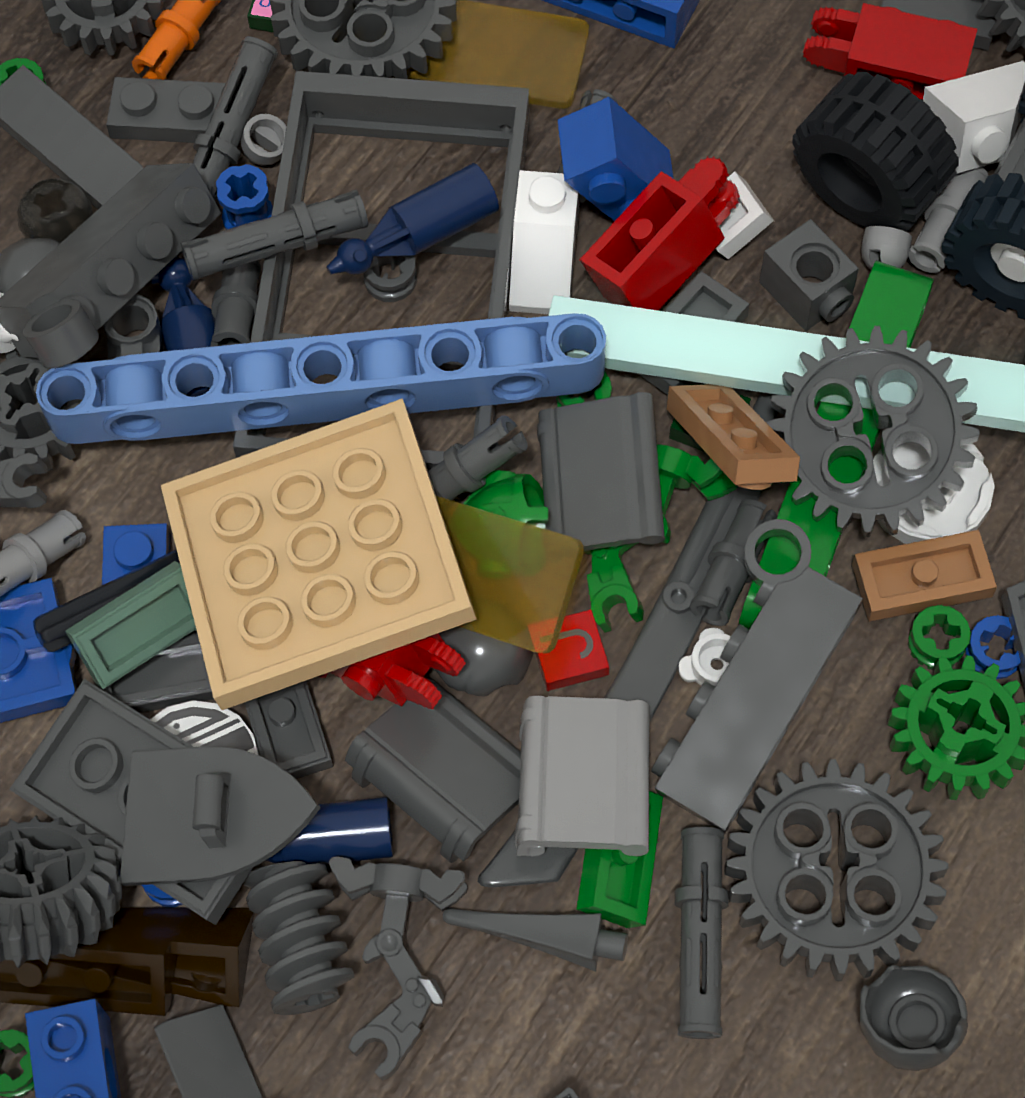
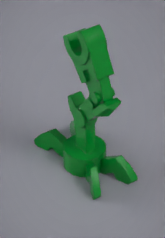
[585,444,738,633]

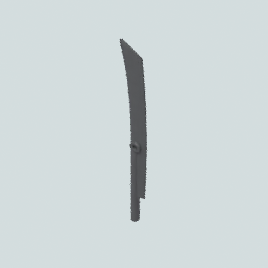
[478,392,778,888]

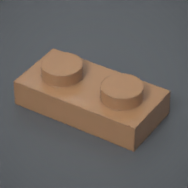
[852,530,997,622]

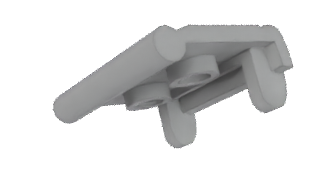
[515,696,650,856]

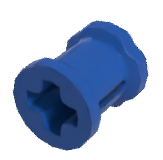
[216,164,273,230]

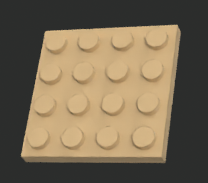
[161,398,477,710]

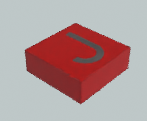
[529,609,609,691]

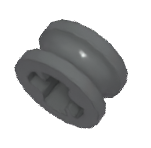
[363,255,417,302]

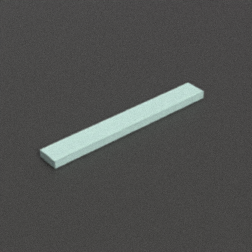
[548,295,1025,433]

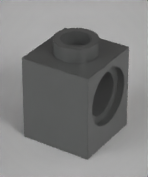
[759,219,859,331]

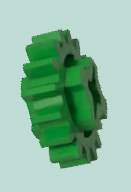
[887,655,1025,800]

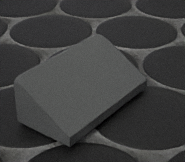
[154,1004,263,1098]

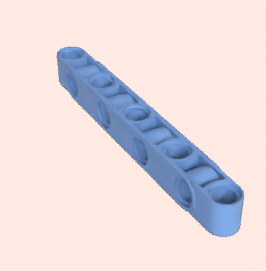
[36,313,606,444]

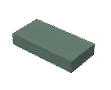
[65,561,196,689]

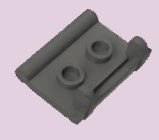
[537,392,665,564]
[345,677,521,863]

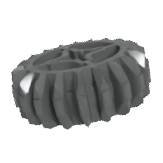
[0,815,122,969]

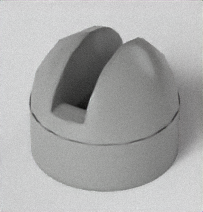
[241,114,287,166]
[861,226,912,270]

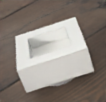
[716,171,774,259]

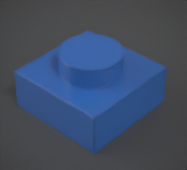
[102,523,171,585]

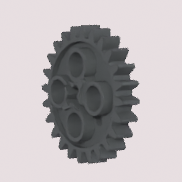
[270,0,457,79]
[767,326,980,537]
[725,759,949,981]

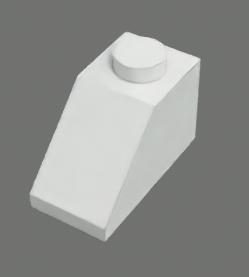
[923,61,1025,174]
[509,170,579,314]

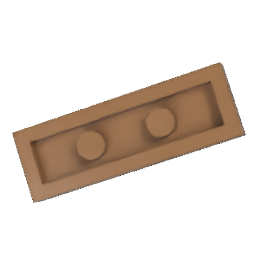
[667,384,800,490]

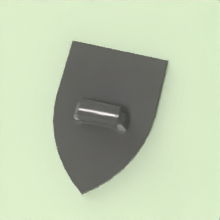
[120,746,321,886]

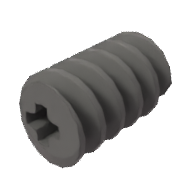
[243,861,355,1015]

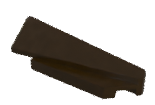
[0,908,253,1016]

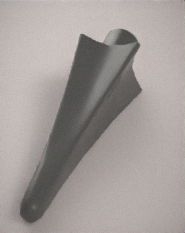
[442,908,628,972]

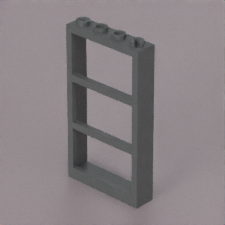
[233,71,530,498]

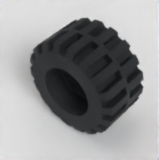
[792,72,959,232]

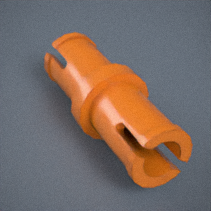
[132,0,221,80]

